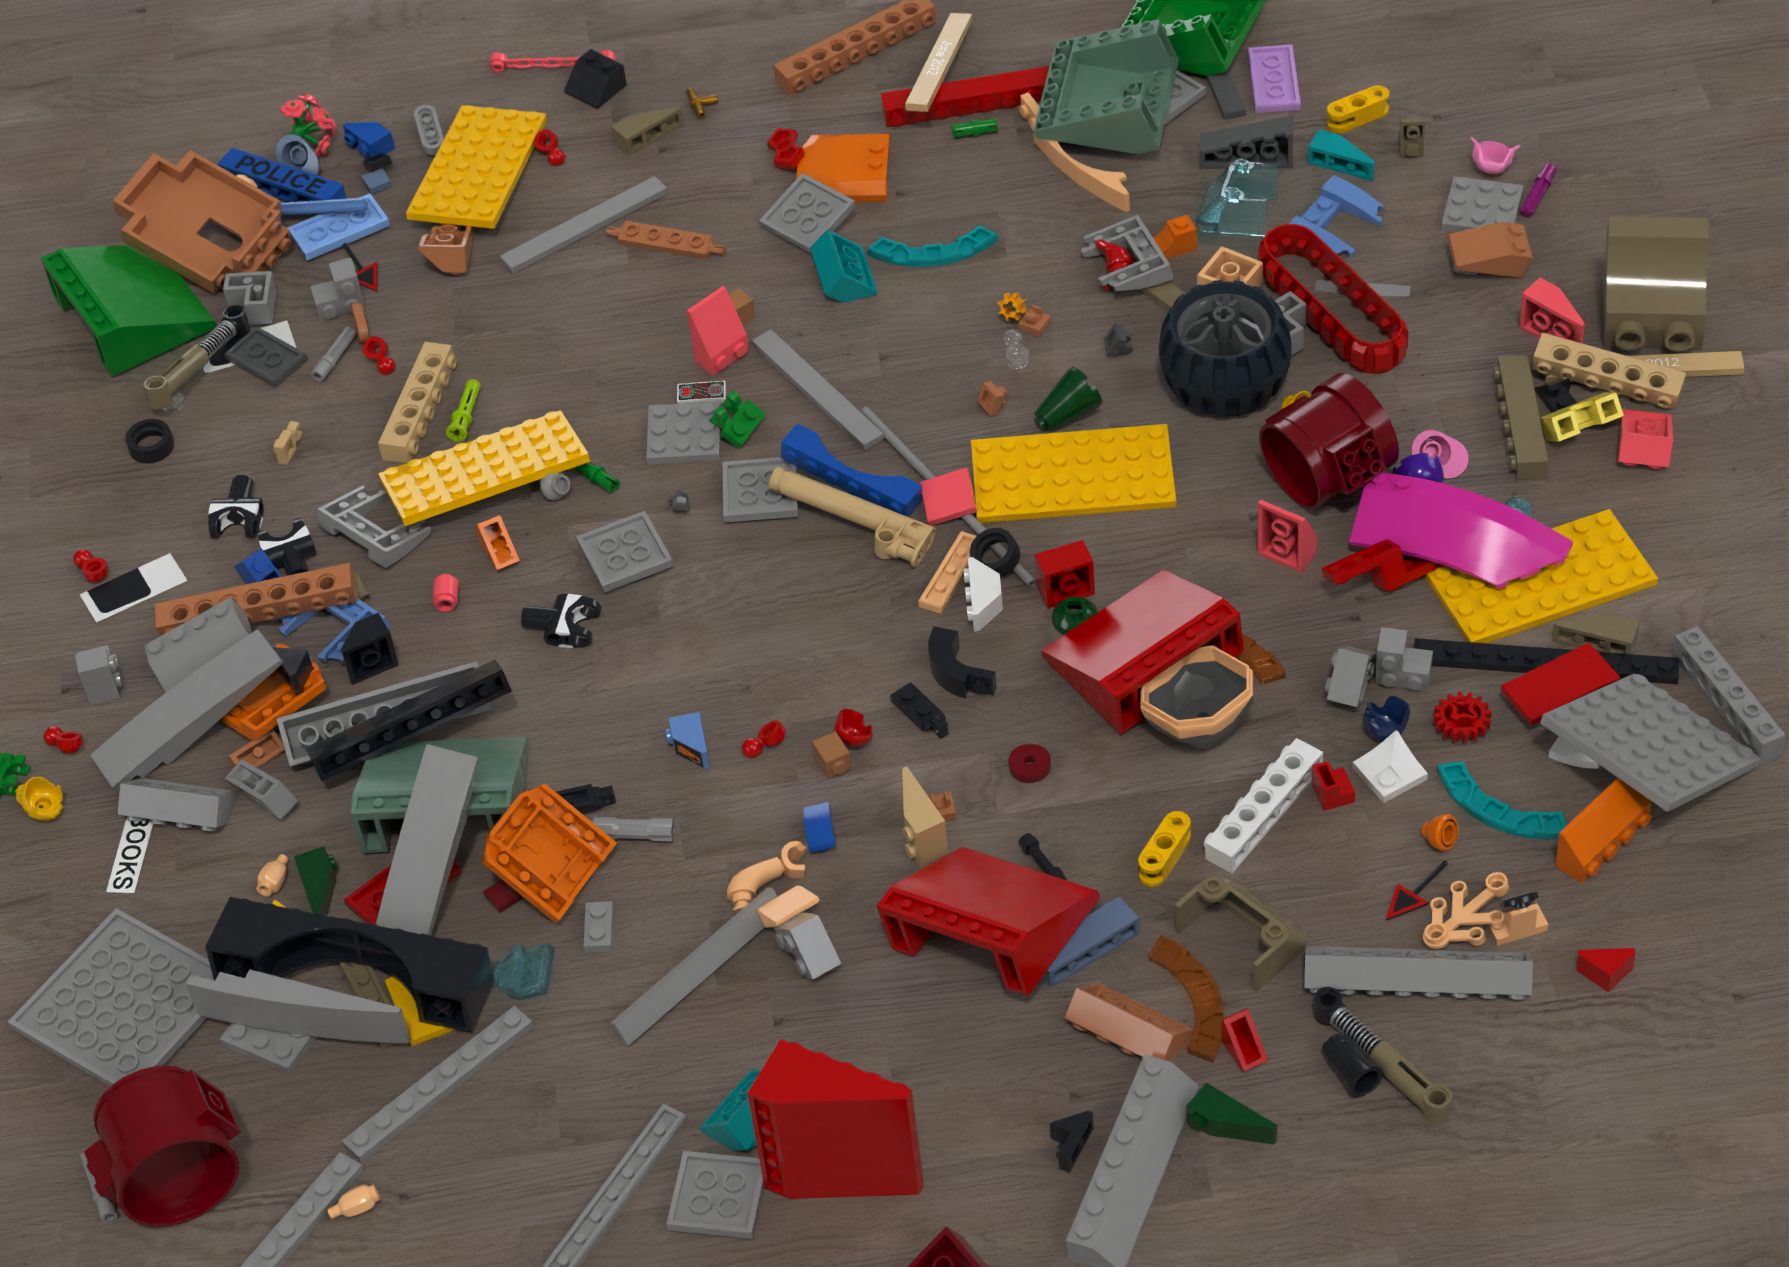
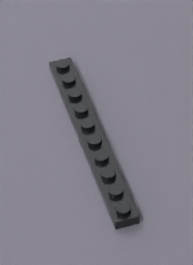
[1414,638,1679,685]

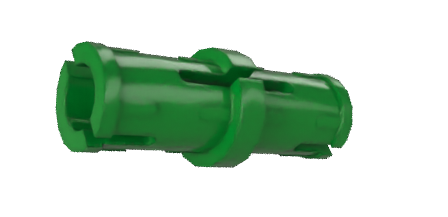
[951,118,998,139]
[575,462,620,494]

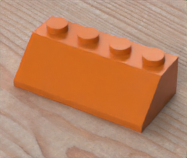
[1556,778,1652,884]

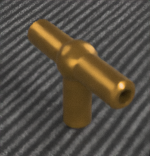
[686,88,718,118]

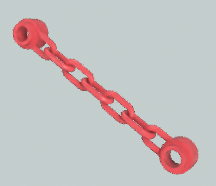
[489,50,616,73]

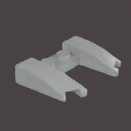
[1081,215,1174,291]
[317,486,431,568]

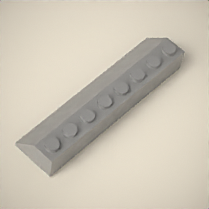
[276,661,492,767]
[1304,946,1533,999]
[1066,1054,1199,1267]

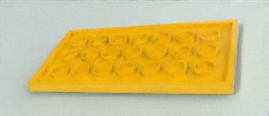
[406,105,547,229]
[378,410,590,526]
[971,424,1176,523]
[1425,509,1658,644]

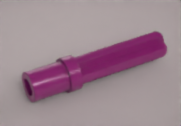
[1520,163,1557,217]

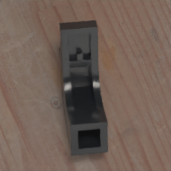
[928,626,997,698]

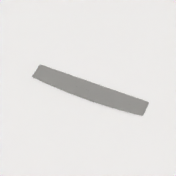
[1315,280,1411,296]

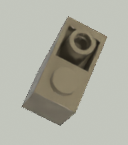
[1399,119,1425,157]

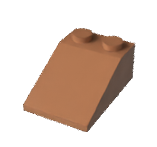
[1447,222,1533,278]

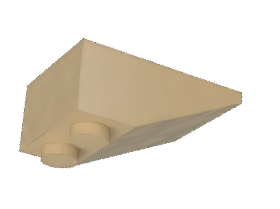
[902,766,948,867]

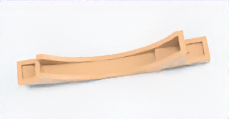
[1019,93,1130,212]

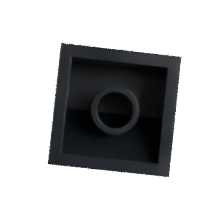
[564,49,627,110]
[341,613,399,685]

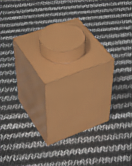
[729,288,756,325]
[812,731,852,779]

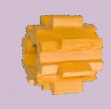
[997,292,1028,321]

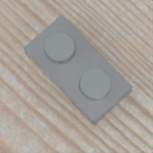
[583,901,614,953]

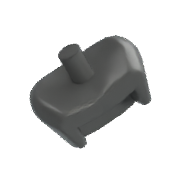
[668,490,690,512]

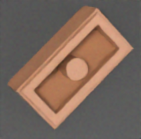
[228,728,285,768]

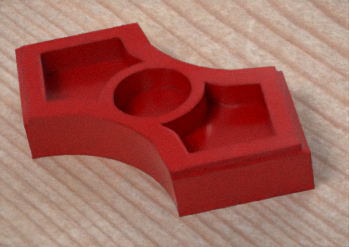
[767,128,805,170]

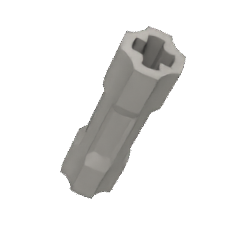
[593,816,675,841]

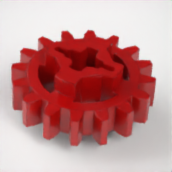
[1433,691,1492,744]

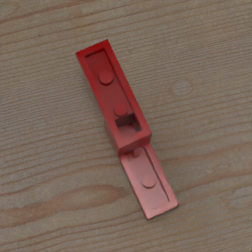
[1322,538,1445,592]

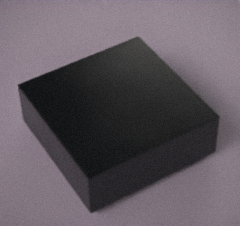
[363,152,392,172]

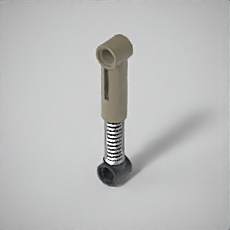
[143,305,250,409]
[1313,987,1452,1124]

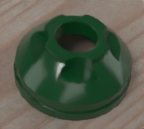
[1052,596,1098,635]

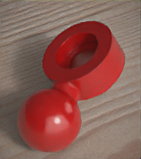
[534,129,565,166]
[363,336,396,375]
[73,549,109,582]
[742,720,786,758]
[43,726,83,753]

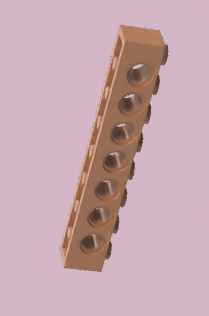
[773,0,936,96]
[155,563,358,636]

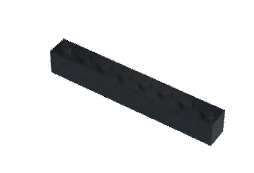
[306,660,512,781]

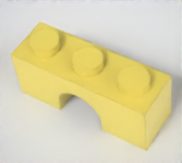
[1540,392,1624,442]

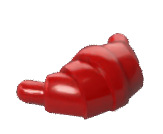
[1095,239,1133,291]

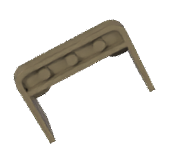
[1175,877,1307,992]

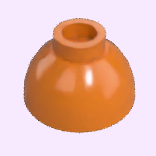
[1422,814,1458,852]

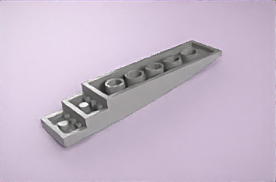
[90,629,284,792]
[376,744,480,936]
[185,970,411,1044]

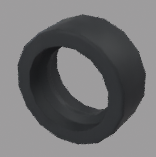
[125,419,174,464]
[969,528,1021,577]

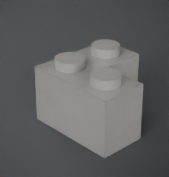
[310,258,365,321]
[223,271,277,325]
[1275,291,1306,356]
[1375,627,1433,691]
[75,645,123,705]
[1325,646,1377,707]
[774,912,841,979]

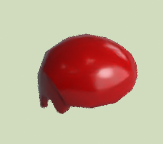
[834,709,873,747]

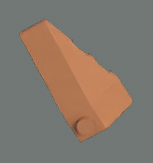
[418,223,475,275]

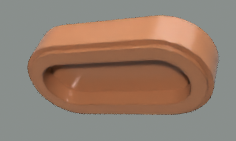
[351,302,369,343]

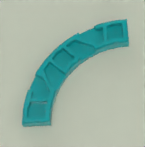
[867,225,998,267]
[1437,761,1567,839]

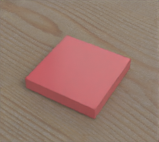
[920,467,977,526]

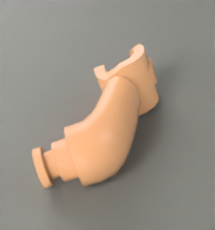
[727,841,806,915]

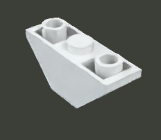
[963,557,1003,632]

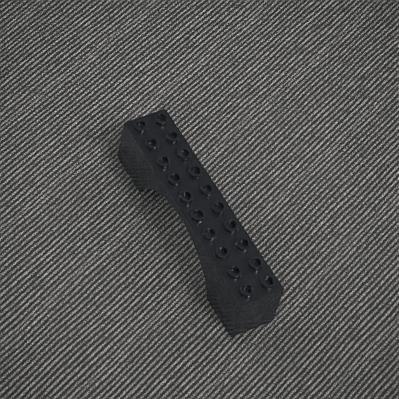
[205,897,493,1033]

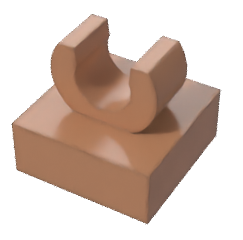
[1018,305,1051,338]
[977,381,1009,416]
[928,791,956,821]

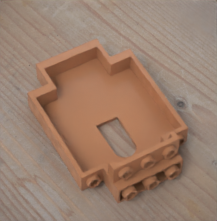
[113,150,291,294]

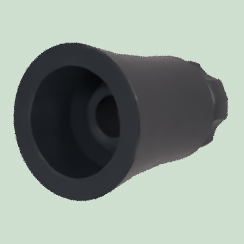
[1322,1034,1383,1098]

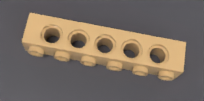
[1532,333,1686,410]
[378,342,457,463]

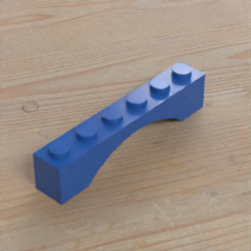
[781,423,922,517]

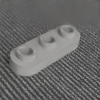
[414,105,444,155]

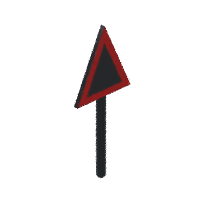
[343,243,378,292]
[1386,861,1448,921]

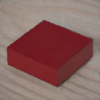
[483,880,522,913]

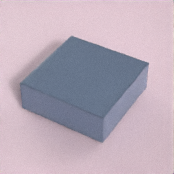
[361,168,392,195]

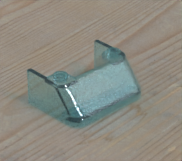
[1196,159,1278,236]

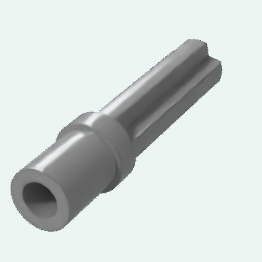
[311,326,356,382]
[80,1150,118,1223]

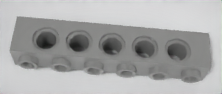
[1672,626,1786,765]

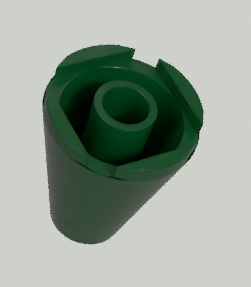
[1034,367,1103,431]

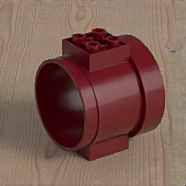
[1259,373,1399,510]
[84,1066,241,1227]

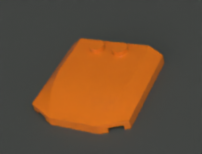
[796,133,891,202]
[220,644,326,741]
[482,783,617,923]

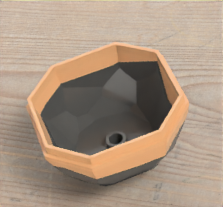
[1140,646,1253,749]

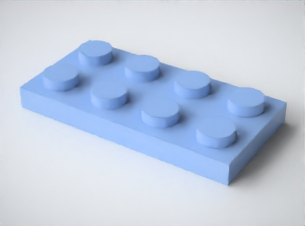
[287,193,390,261]

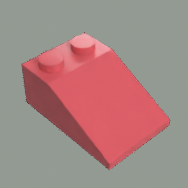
[1520,277,1585,344]
[687,286,749,375]
[1618,409,1673,469]
[1258,500,1317,573]

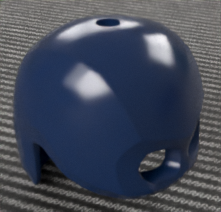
[1363,696,1410,741]

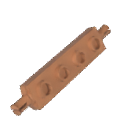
[606,221,726,259]

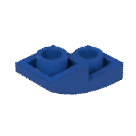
[803,802,836,852]

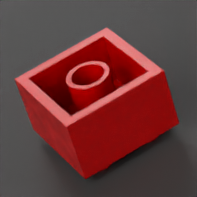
[1035,540,1095,609]

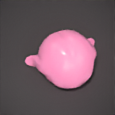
[1470,137,1521,174]

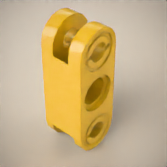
[1327,85,1389,134]
[1138,811,1191,887]

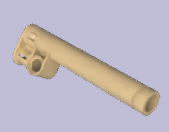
[769,466,936,568]

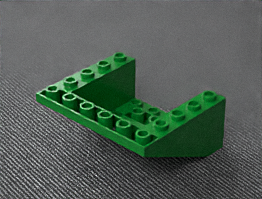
[1122,0,1266,76]
[41,245,216,377]

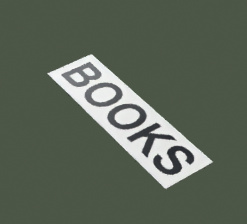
[106,818,153,893]

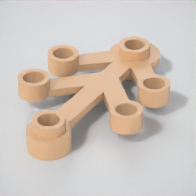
[1423,872,1509,949]

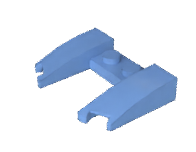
[1289,175,1383,258]
[275,599,391,664]

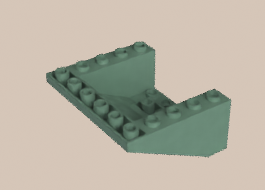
[1033,19,1179,154]
[351,736,529,853]

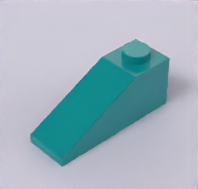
[1308,129,1375,181]

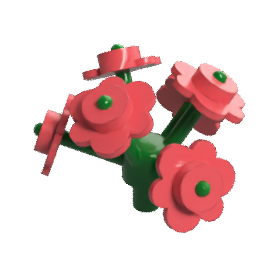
[280,94,336,158]

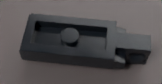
[890,682,949,739]
[556,784,616,813]

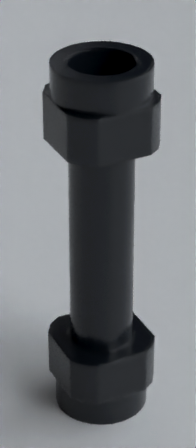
[1018,833,1067,880]

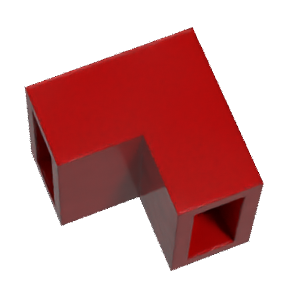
[1312,761,1356,811]

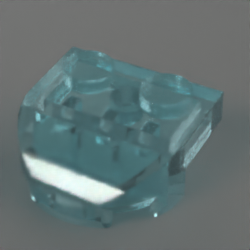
[493,943,554,1000]

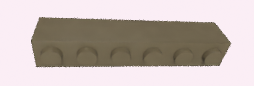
[1493,354,1548,480]

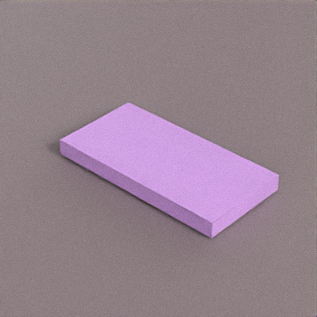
[1248,45,1301,113]

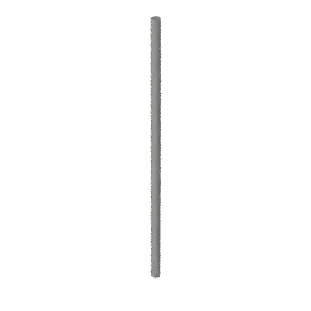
[861,407,1036,588]

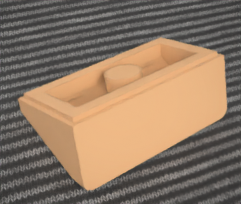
[757,886,820,928]

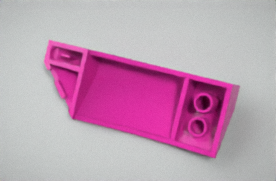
[1349,473,1573,590]

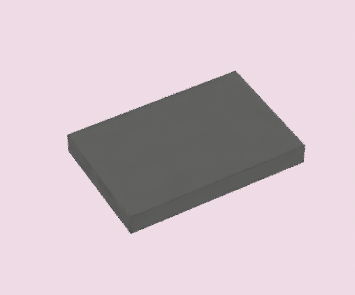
[224,326,308,388]

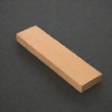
[918,531,976,614]

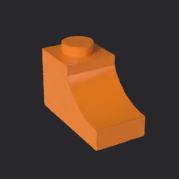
[1153,214,1197,259]
[474,515,520,571]

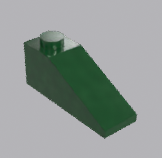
[294,846,338,916]
[1186,1082,1277,1145]

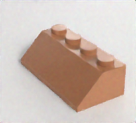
[1065,983,1194,1062]

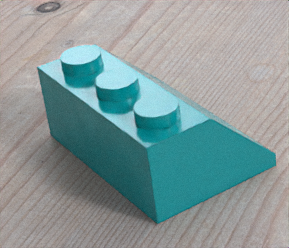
[810,229,878,303]
[699,1068,762,1151]

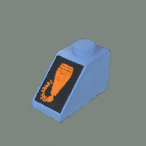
[665,712,710,769]

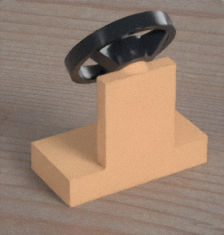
[1485,892,1549,946]

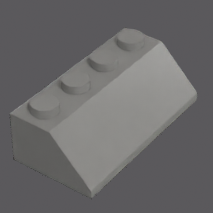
[144,597,252,692]
[118,778,239,831]

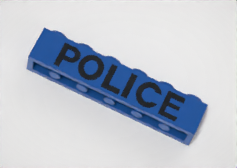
[217,148,347,203]

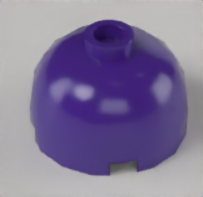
[1392,453,1444,483]

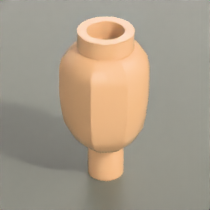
[257,854,289,896]
[327,1184,381,1219]

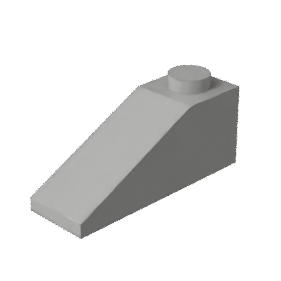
[224,760,298,820]

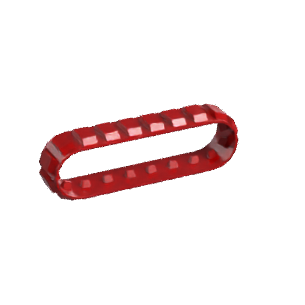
[1258,224,1409,374]

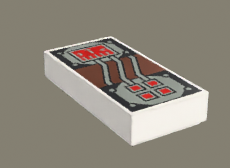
[677,381,726,404]

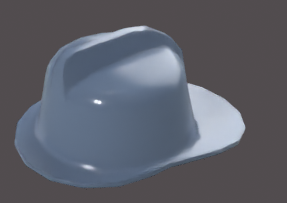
[276,134,319,175]

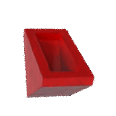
[1576,948,1636,993]
[1222,1008,1268,1072]

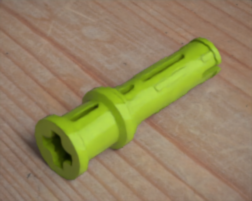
[446,379,481,442]

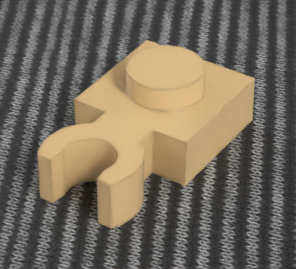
[273,421,303,465]

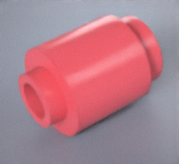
[433,574,459,612]

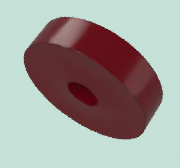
[1008,744,1051,783]

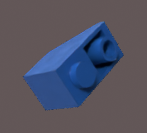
[343,122,395,158]
[234,548,282,584]

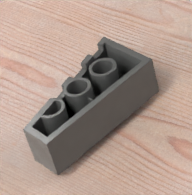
[1200,115,1293,169]

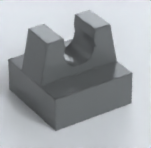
[1104,322,1133,357]

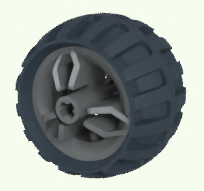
[1159,280,1292,417]

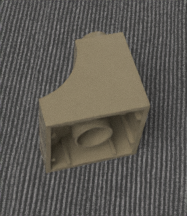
[1601,216,1709,352]

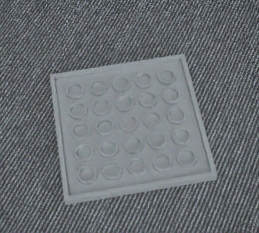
[1540,673,1762,812]
[7,908,214,1087]

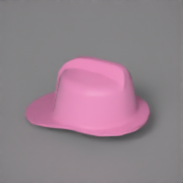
[1411,430,1469,478]

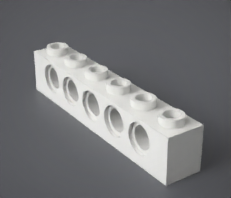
[1204,738,1323,874]

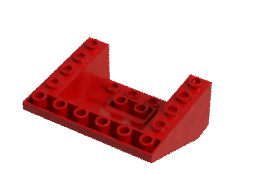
[1041,570,1244,735]
[876,847,1100,996]
[747,1039,924,1199]

